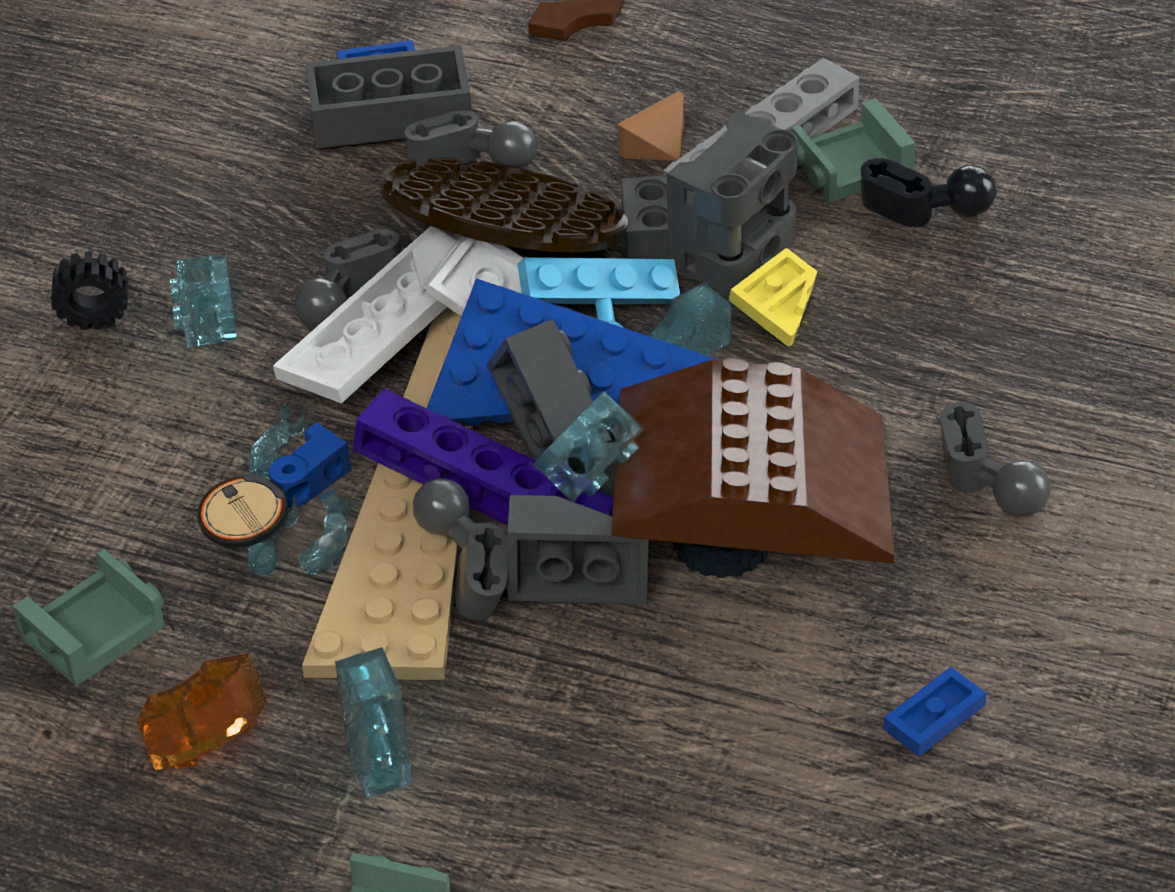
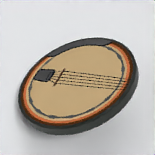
[197,475,288,547]

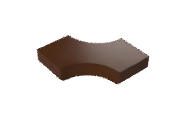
[528,0,625,41]

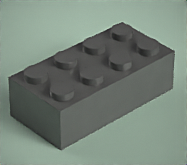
[306,45,472,149]

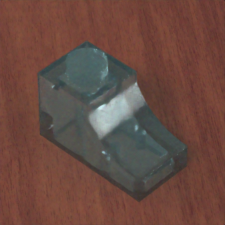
[648,282,731,355]

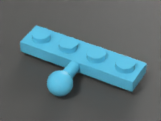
[517,257,681,327]

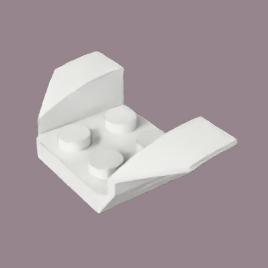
[411,227,523,316]

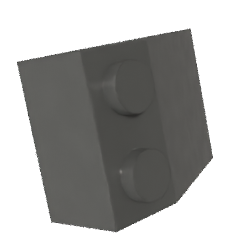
[507,495,649,604]

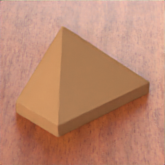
[618,91,684,161]

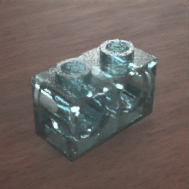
[169,254,237,347]
[533,391,644,502]

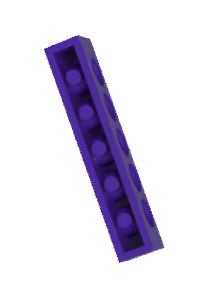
[353,388,613,526]

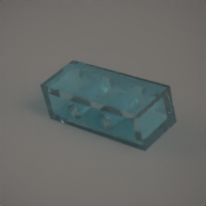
[335,647,412,799]

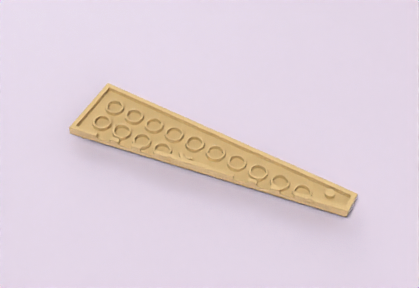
[302,307,473,680]

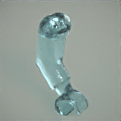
[248,403,306,480]
[299,487,352,575]
[247,497,299,575]

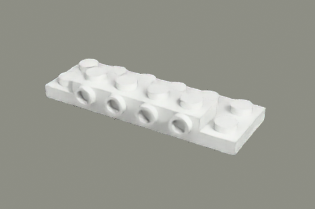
[273,226,461,403]

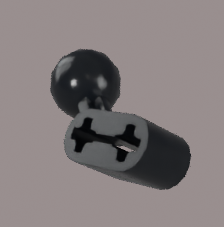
[861,157,997,227]

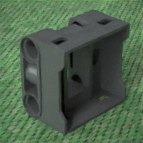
[667,110,798,294]

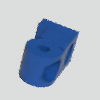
[269,422,352,508]

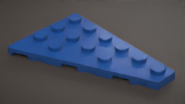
[427,278,718,426]

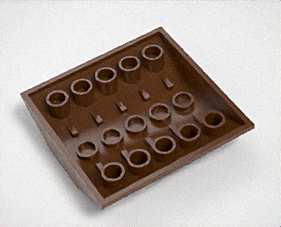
[611,358,895,564]

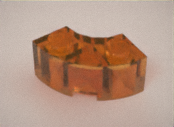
[136,653,268,770]

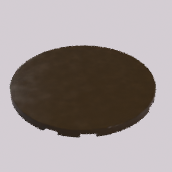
[380,158,628,252]

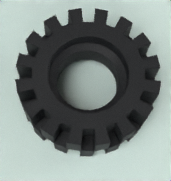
[51,251,129,330]

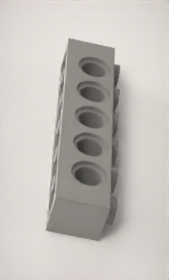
[663,58,859,206]

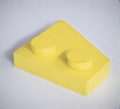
[728,248,817,347]

